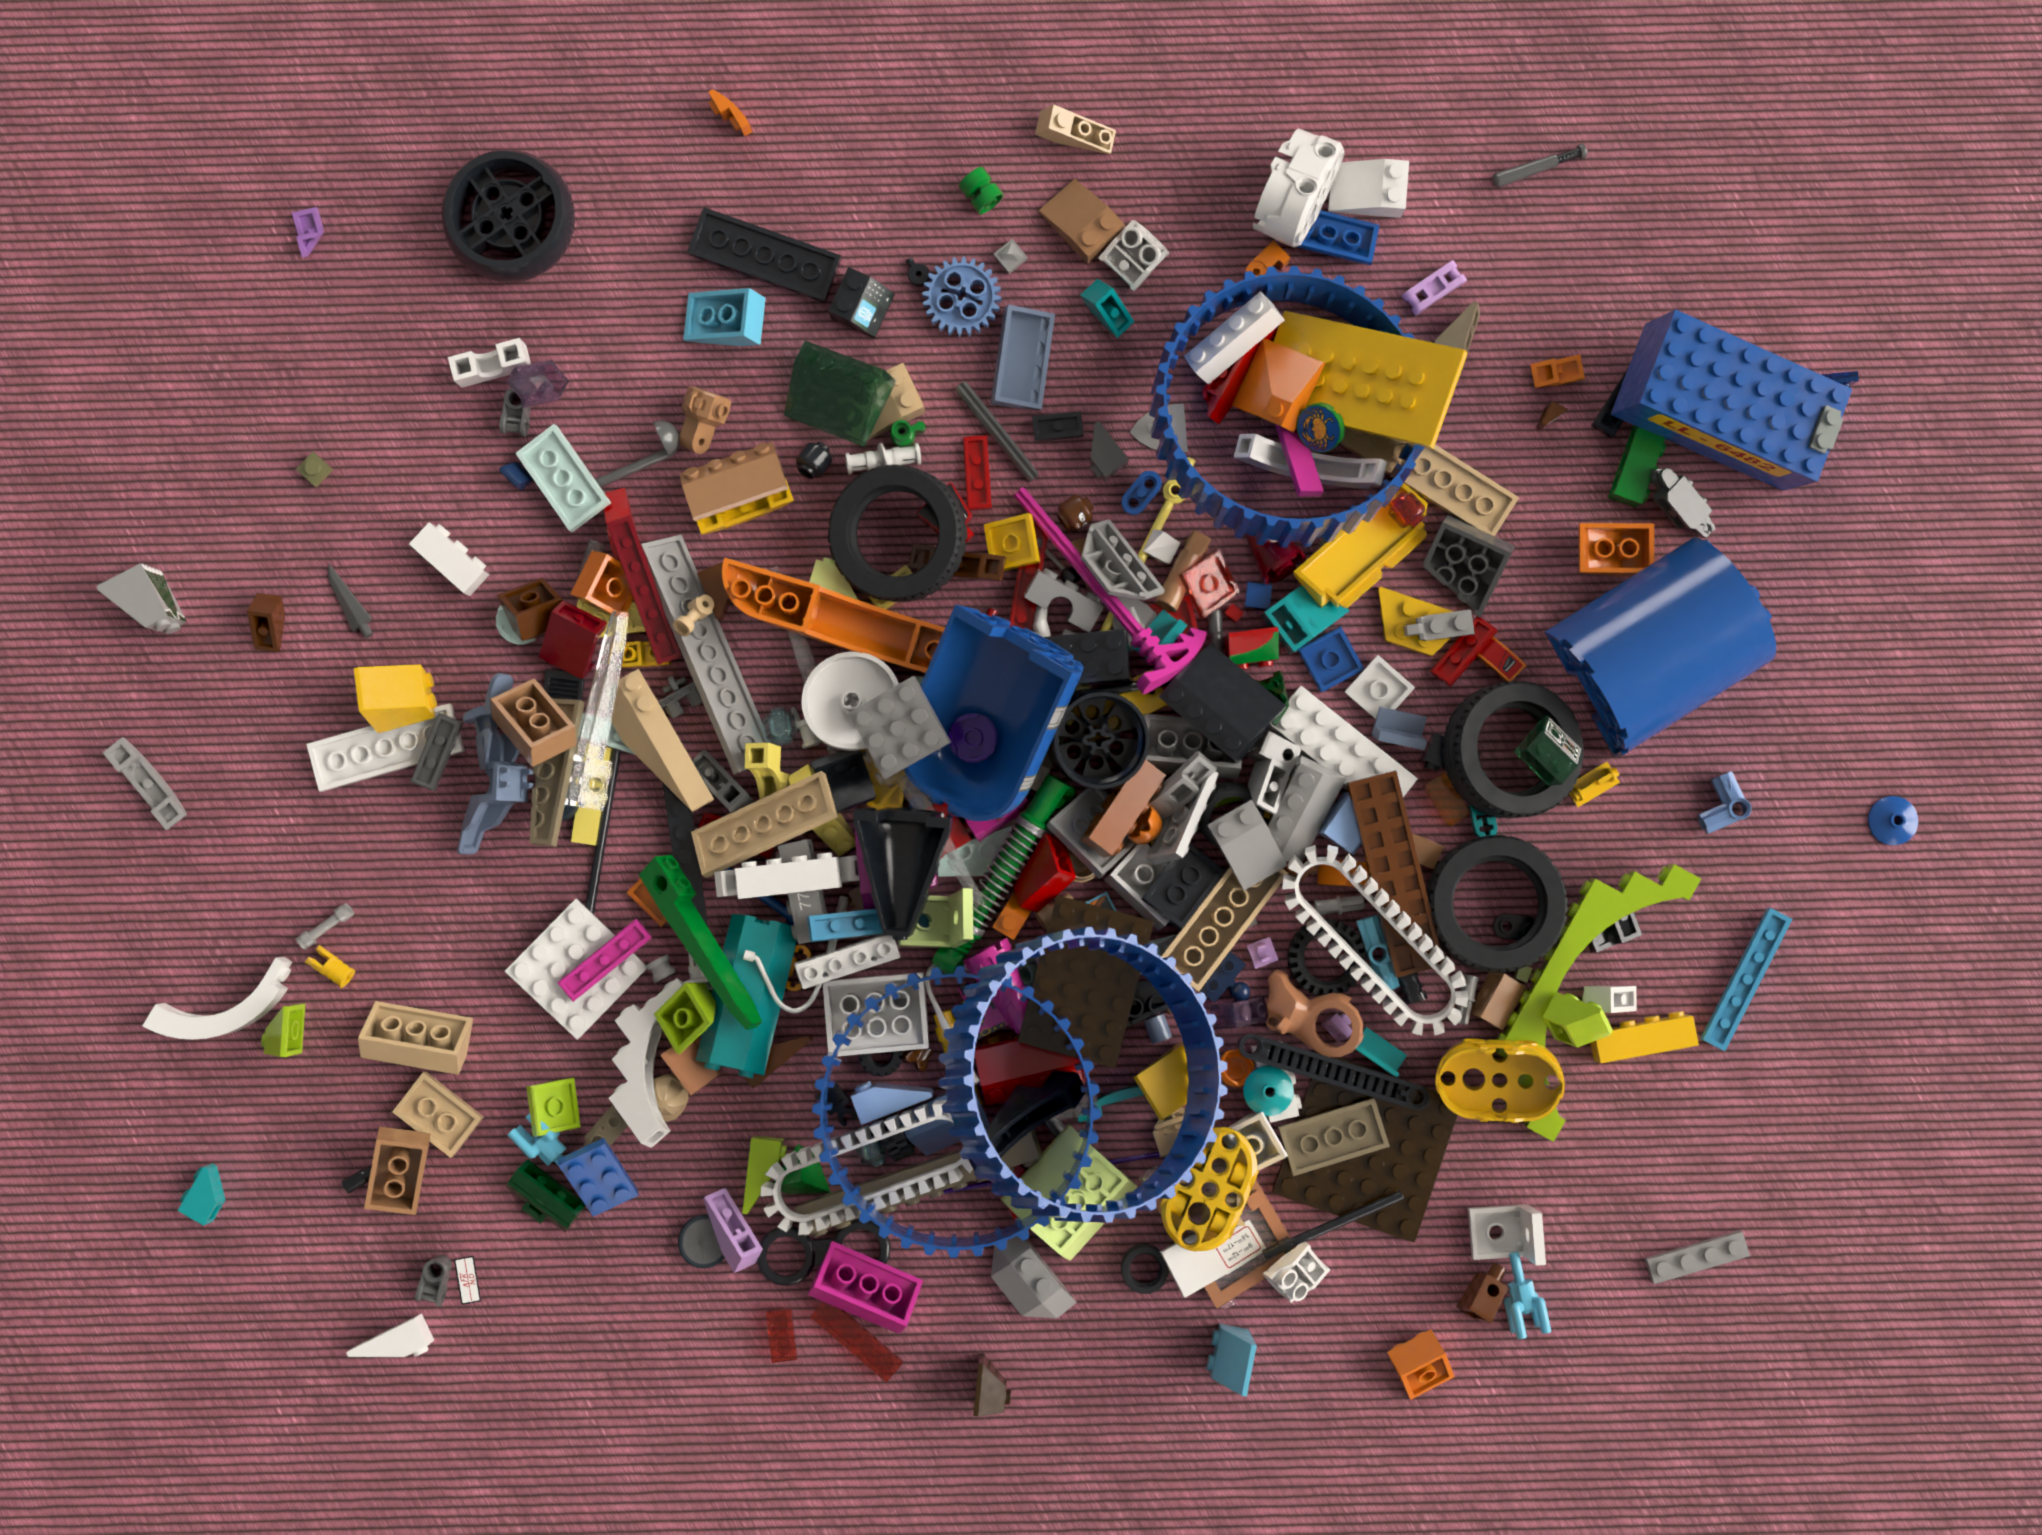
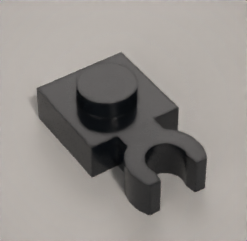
[815,1079,857,1126]

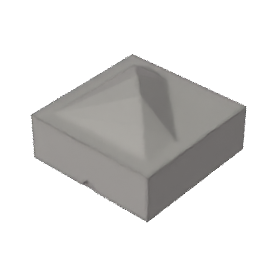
[993,239,1028,274]

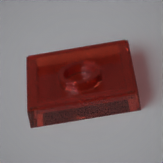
[1179,550,1240,618]

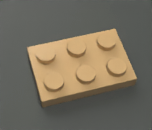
[392,1071,484,1158]

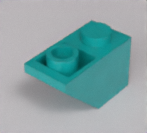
[178,1164,226,1226]

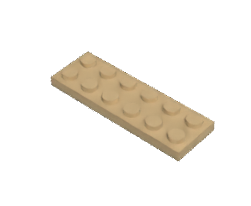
[691,771,838,878]

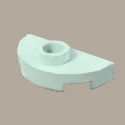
[496,605,536,645]

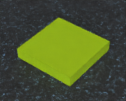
[526,1078,581,1137]

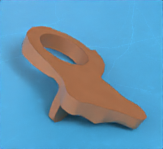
[1266,970,1364,1057]

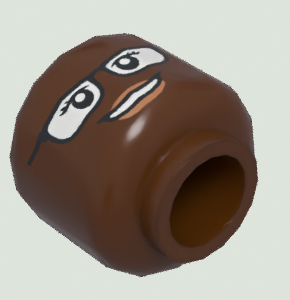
[1056,494,1094,531]

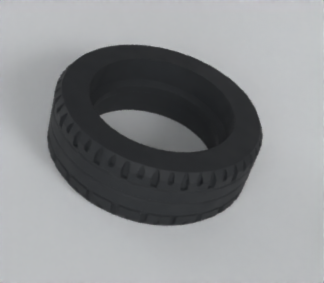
[828,465,967,602]
[1442,681,1584,819]
[1426,835,1568,972]

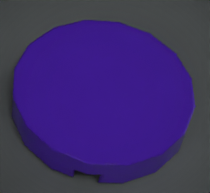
[948,713,998,763]

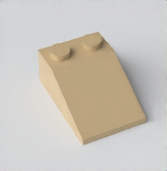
[838,363,926,444]

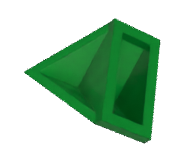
[772,1144,831,1194]

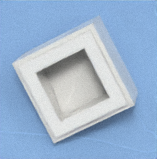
[1143,529,1180,564]

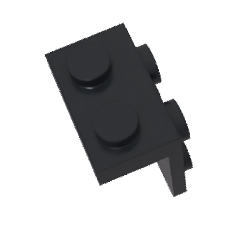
[811,750,876,814]

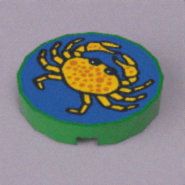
[1296,402,1345,453]

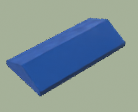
[1276,210,1380,266]

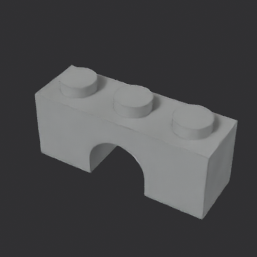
[1024,568,1104,632]

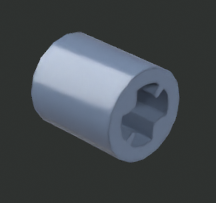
[1143,1013,1173,1044]

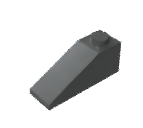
[692,749,754,813]

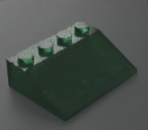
[784,340,896,447]

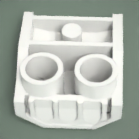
[1099,220,1169,291]
[1262,1242,1330,1303]

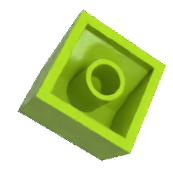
[654,982,716,1054]

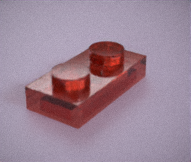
[766,1308,798,1363]

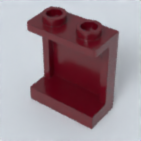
[539,600,607,679]

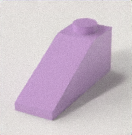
[703,1188,763,1273]

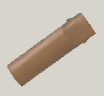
[1155,530,1211,612]

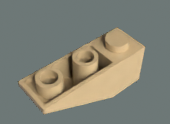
[1035,105,1116,154]

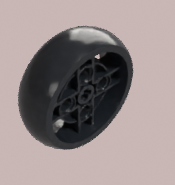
[442,150,575,282]

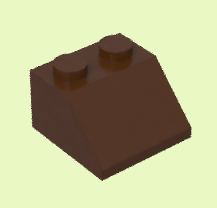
[497,578,562,641]

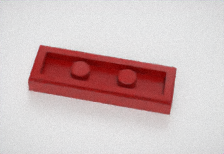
[963,435,992,511]
[1430,616,1498,688]

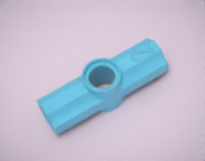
[1356,915,1400,990]

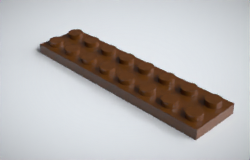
[1346,770,1443,978]

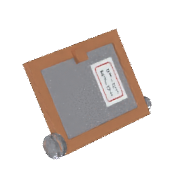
[1139,1138,1296,1310]

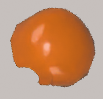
[1128,806,1162,845]
[1220,1049,1254,1087]

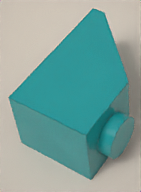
[1080,278,1135,338]

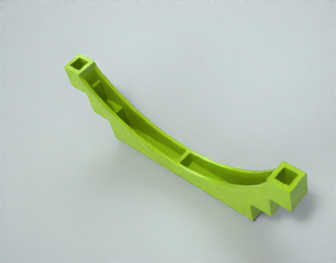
[1495,864,1701,1142]

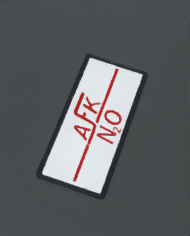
[454,1256,481,1305]

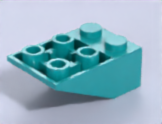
[1261,585,1349,655]

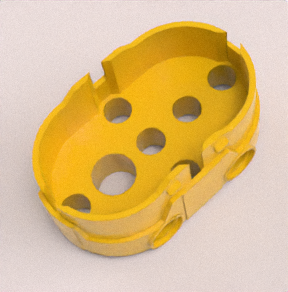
[1436,1039,1565,1123]
[1160,1126,1259,1252]

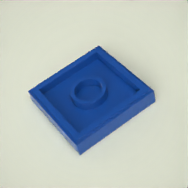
[1297,626,1364,693]

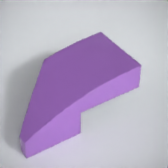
[292,207,324,258]

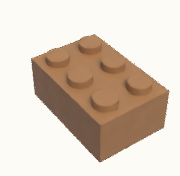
[490,678,576,767]
[364,1127,431,1215]

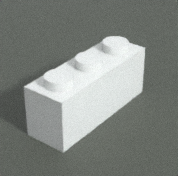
[409,522,489,596]

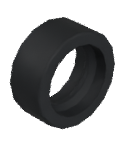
[1121,1244,1169,1294]

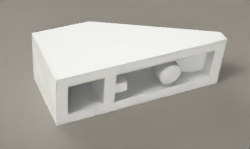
[346,1313,434,1357]

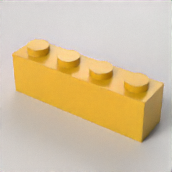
[1590,1011,1699,1063]

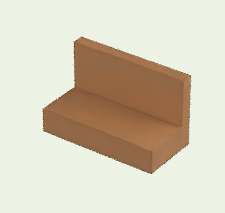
[1470,972,1526,1030]

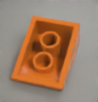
[1578,523,1654,577]

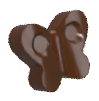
[902,1048,933,1072]

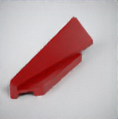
[1202,326,1279,424]

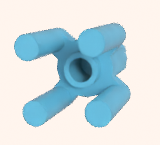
[507,1113,567,1166]
[1504,1251,1551,1339]

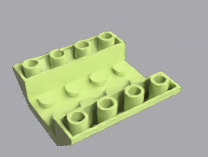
[1001,1124,1138,1261]

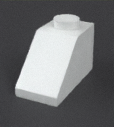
[1582,986,1637,1013]

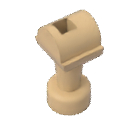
[673,595,714,636]

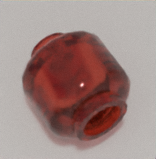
[1388,492,1425,528]

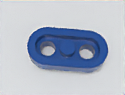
[1121,471,1162,516]

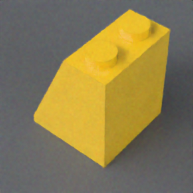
[354,664,437,733]

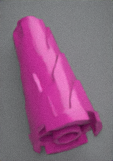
[963,937,1029,1034]

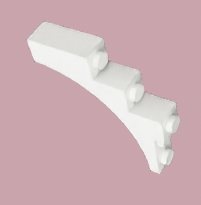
[609,978,683,1148]

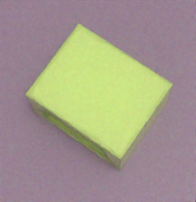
[1513,966,1533,983]

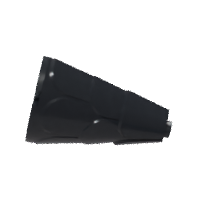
[853,807,953,940]

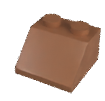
[661,1036,722,1095]

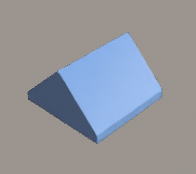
[1318,791,1361,855]

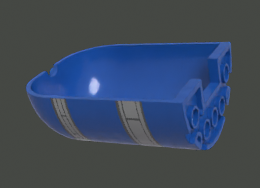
[904,605,1084,821]

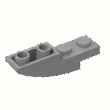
[1137,751,1217,820]

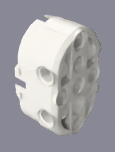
[1253,128,1345,247]

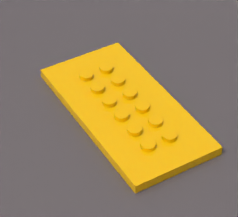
[1273,311,1468,449]

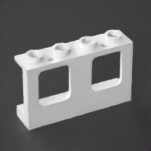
[794,934,900,989]

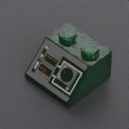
[1514,715,1582,786]

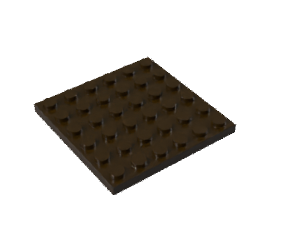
[1272,1053,1458,1243]

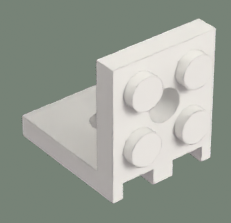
[1468,1204,1546,1266]

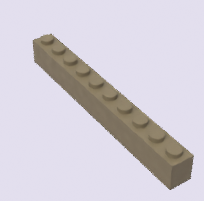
[795,1129,1043,1237]

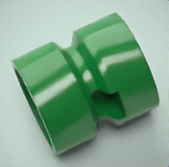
[958,167,1004,215]

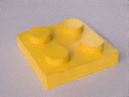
[984,513,1040,571]

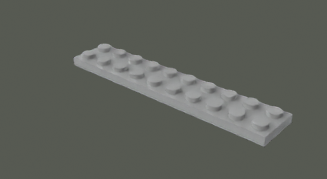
[641,535,771,775]

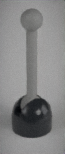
[1036,538,1081,583]

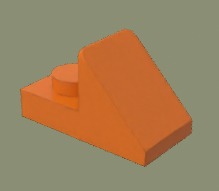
[1317,860,1368,887]

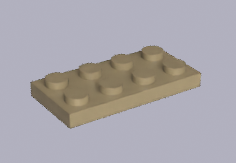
[1278,1097,1390,1176]

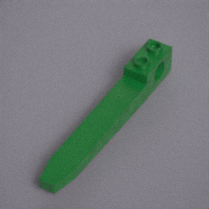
[639,855,762,1030]

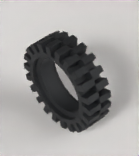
[1287,919,1367,996]

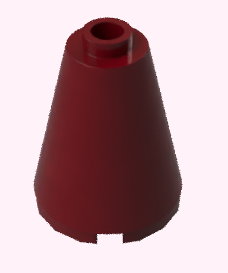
[1245,534,1306,585]

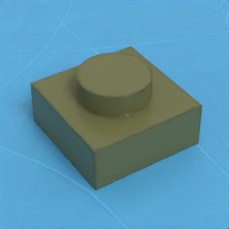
[296,452,334,487]

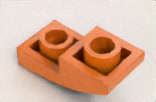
[708,89,752,137]

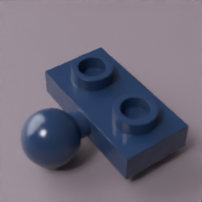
[1200,951,1250,1003]

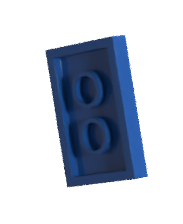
[558,1138,639,1217]

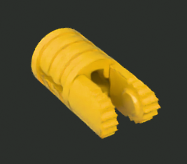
[305,945,355,988]

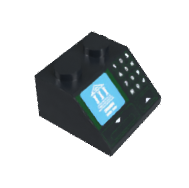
[828,267,895,338]

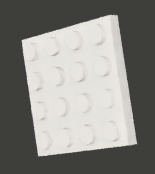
[505,899,647,1040]

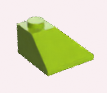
[261,1003,305,1057]

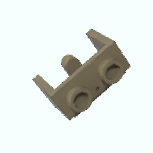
[584,1104,628,1146]

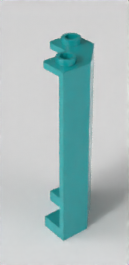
[696,914,797,1078]

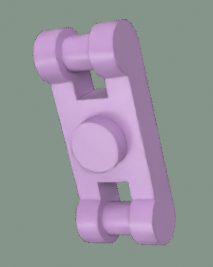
[1402,260,1467,316]

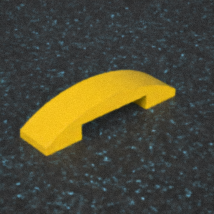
[697,478,794,535]

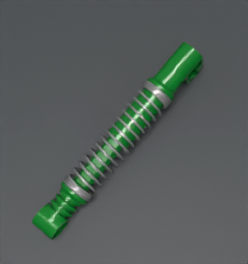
[932,774,1076,973]

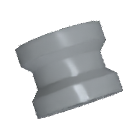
[646,954,677,983]

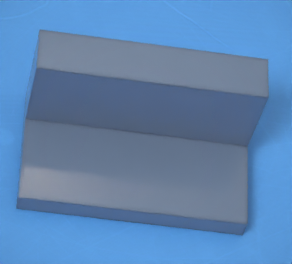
[1371,706,1427,750]

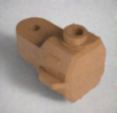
[679,385,731,454]

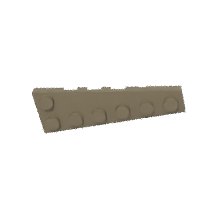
[529,698,585,847]

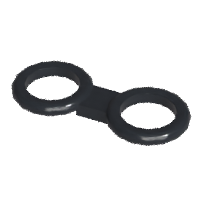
[757,1218,891,1286]

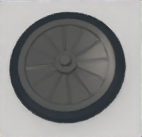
[678,1214,725,1268]

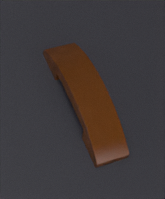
[908,544,1006,581]

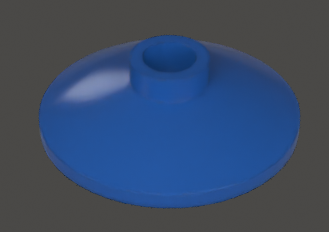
[1868,796,1918,845]

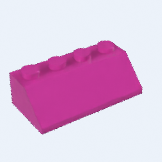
[808,1241,923,1334]

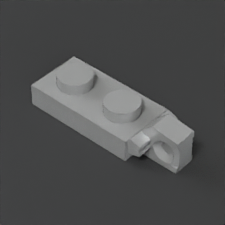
[1403,609,1475,641]

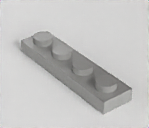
[1644,1230,1750,1284]

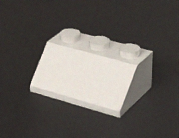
[1104,844,1169,930]

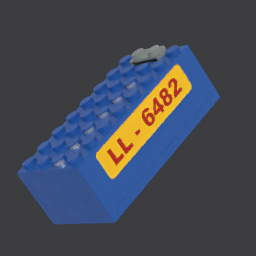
[1611,309,1853,491]

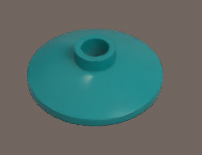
[1243,1065,1294,1116]

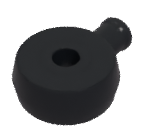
[906,257,930,287]

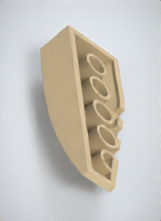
[599,669,714,812]

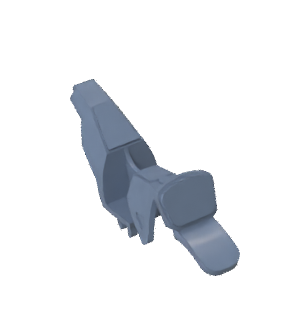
[457,673,533,855]

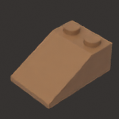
[1039,179,1125,265]

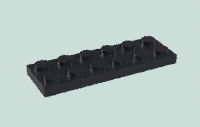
[687,207,842,303]

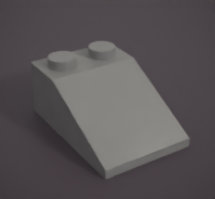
[1206,800,1288,890]

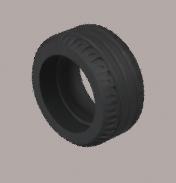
[1197,782,1264,847]

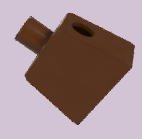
[1456,1263,1508,1323]

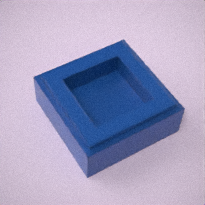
[1244,582,1272,610]

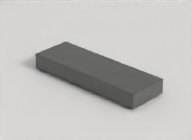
[410,713,464,791]

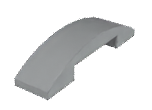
[103,737,187,830]

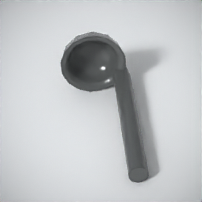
[595,420,680,488]

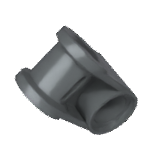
[499,387,532,437]
[415,1255,452,1307]

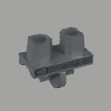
[658,675,703,719]

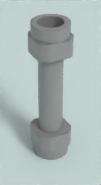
[296,903,354,950]

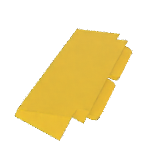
[1294,483,1428,608]

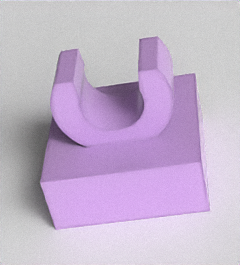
[1246,937,1278,969]
[1321,1013,1352,1042]

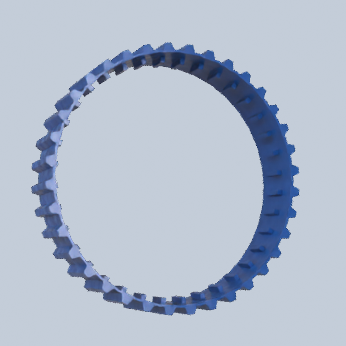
[1149,266,1424,548]
[938,927,1227,1223]
[812,965,1101,1258]

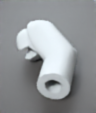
[1033,606,1051,637]

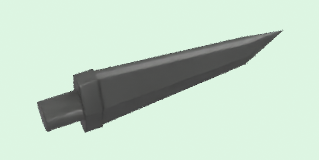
[328,562,373,639]

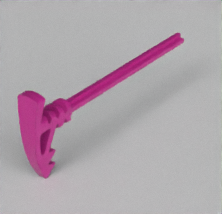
[1014,487,1207,695]

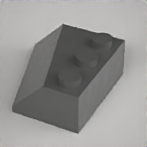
[1422,515,1515,618]

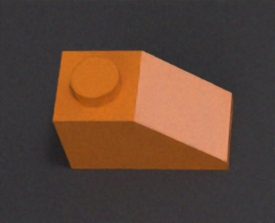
[993,891,1031,940]

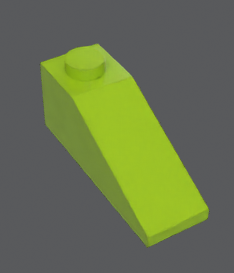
[742,1135,787,1214]

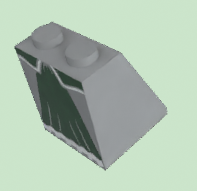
[96,563,187,634]

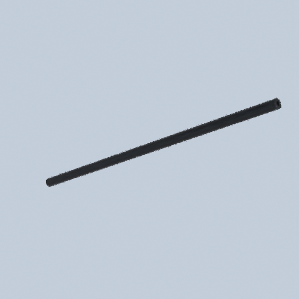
[585,747,621,915]

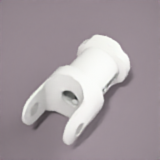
[791,707,823,749]

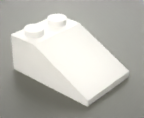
[1328,159,1409,218]

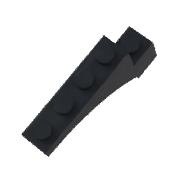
[968,1070,1086,1172]

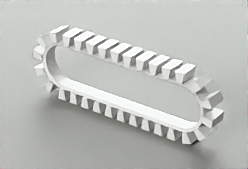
[1282,845,1468,1036]
[761,1100,973,1235]

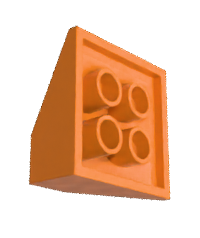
[1232,338,1325,433]

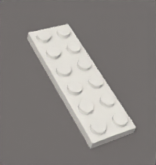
[306,703,465,792]

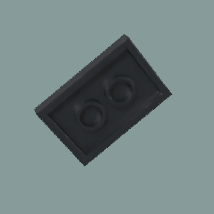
[1141,843,1225,930]

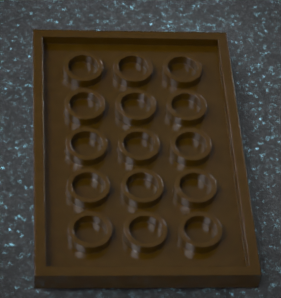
[1017,895,1154,1068]

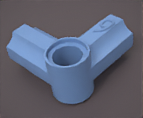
[1697,771,1752,834]

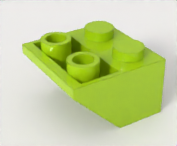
[1542,992,1613,1048]

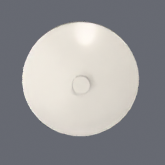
[802,652,899,751]

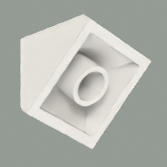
[1223,1112,1288,1170]

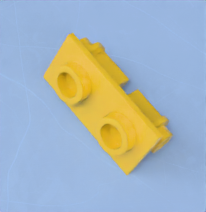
[1569,761,1620,808]

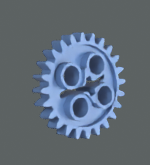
[922,256,1001,337]

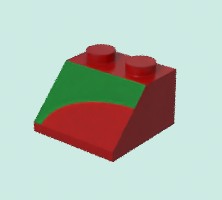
[1224,627,1279,670]

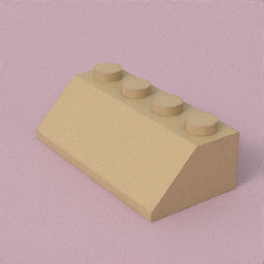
[358,1001,473,1075]

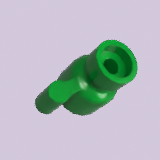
[890,420,926,448]

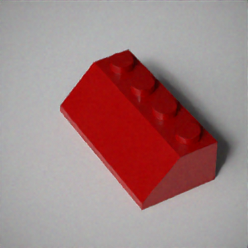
[975,1038,1084,1106]

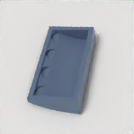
[990,304,1055,410]

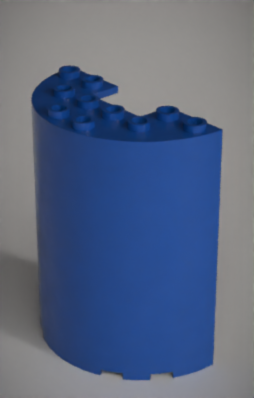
[1544,537,1776,757]

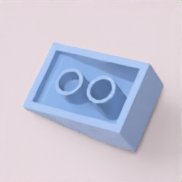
[850,1081,934,1125]

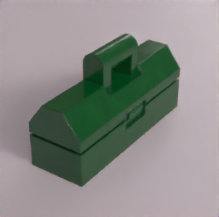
[506,1159,586,1232]

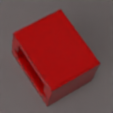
[1224,604,1244,623]

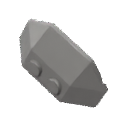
[1081,519,1165,600]
[991,1223,1077,1318]

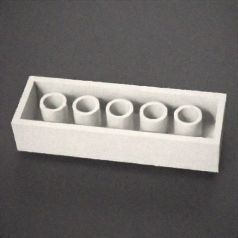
[1269,686,1418,797]

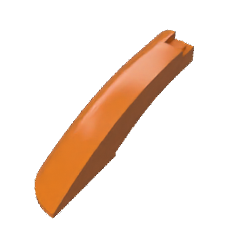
[722,557,945,673]

